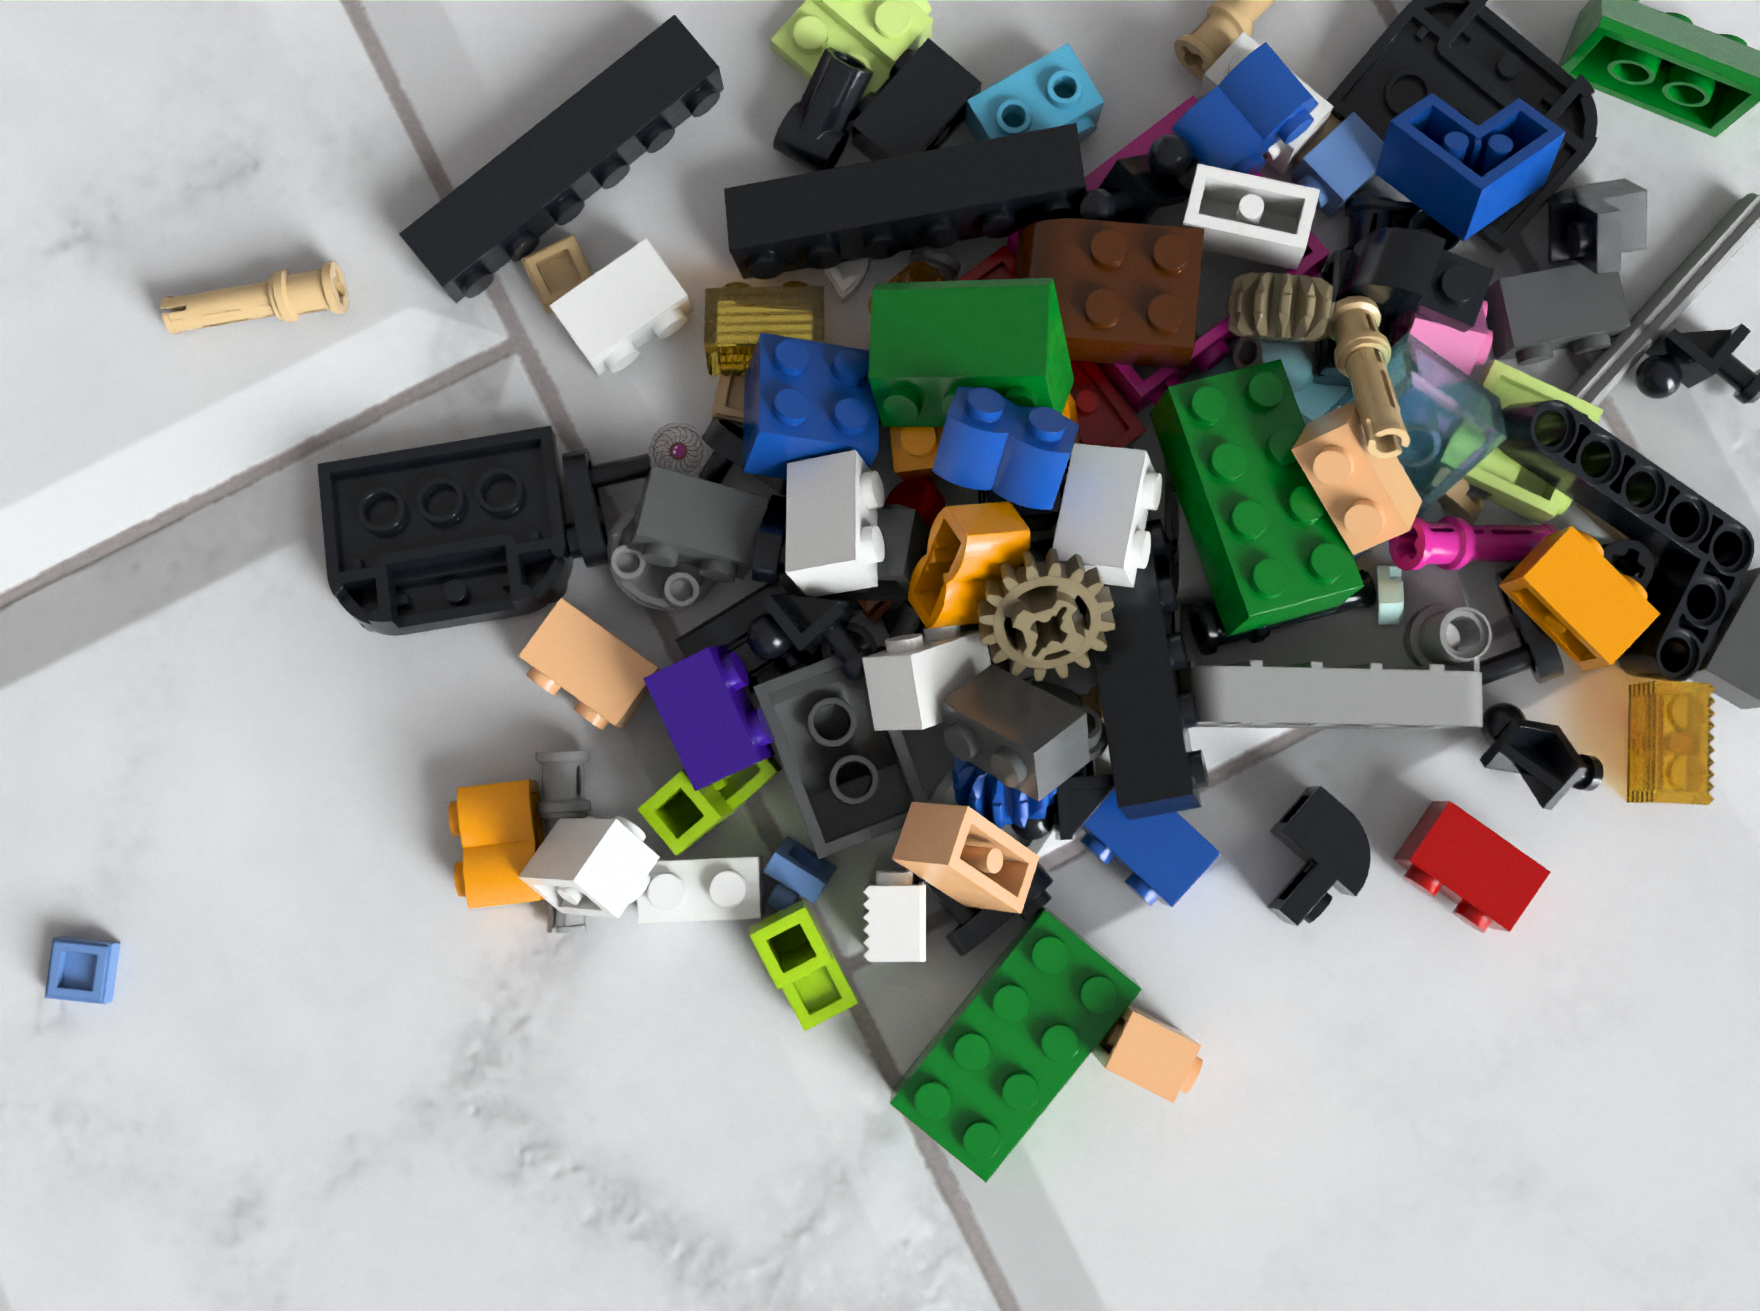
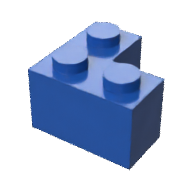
[1375,93,1566,242]

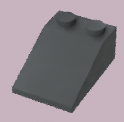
[753,643,929,860]

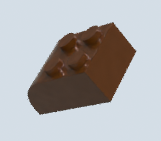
[1014,218,1204,370]

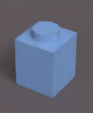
[1290,112,1384,219]

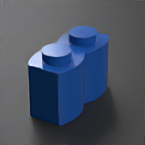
[1171,42,1318,175]
[932,387,1079,510]

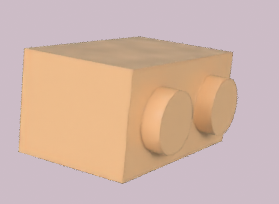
[1291,400,1422,555]
[518,598,662,730]
[892,802,1039,914]
[1091,1005,1203,1103]

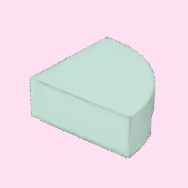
[1376,564,1404,625]

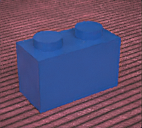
[1080,788,1221,907]

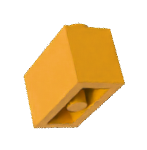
[1498,526,1660,671]

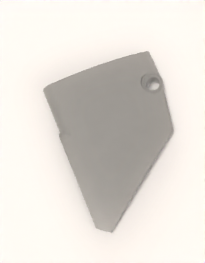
[1165,333,1492,729]

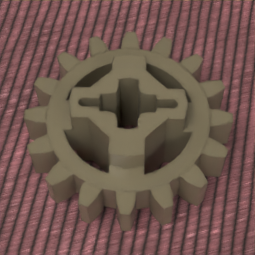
[977,548,1115,681]

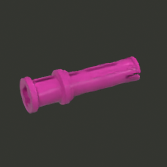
[1389,516,1557,571]

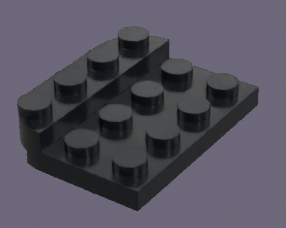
[1327,0,1598,254]
[317,426,574,636]

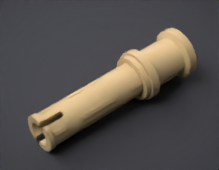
[1174,0,1276,80]
[161,261,349,334]
[1328,296,1410,459]

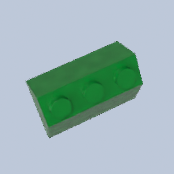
[1558,0,1760,138]
[868,278,1074,427]

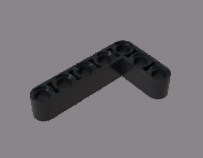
[1494,400,1754,682]

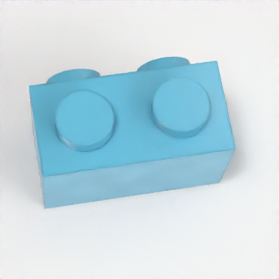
[964,43,1104,143]

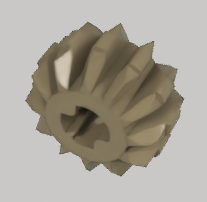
[1227,272,1335,343]

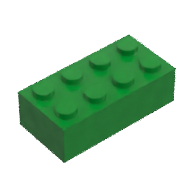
[1149,359,1364,637]
[890,906,1142,1183]

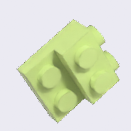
[770,0,933,102]
[1439,359,1604,524]

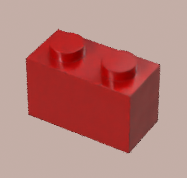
[1393,801,1551,933]

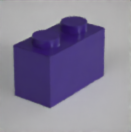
[643,644,775,791]

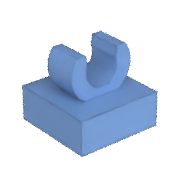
[763,836,837,911]

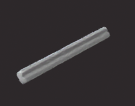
[1565,193,1760,406]

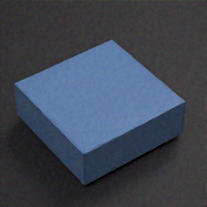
[44,936,120,1004]

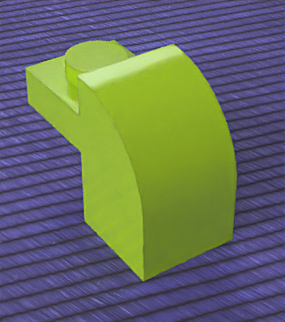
[637,756,782,856]
[749,899,858,1031]

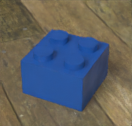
[742,332,879,479]

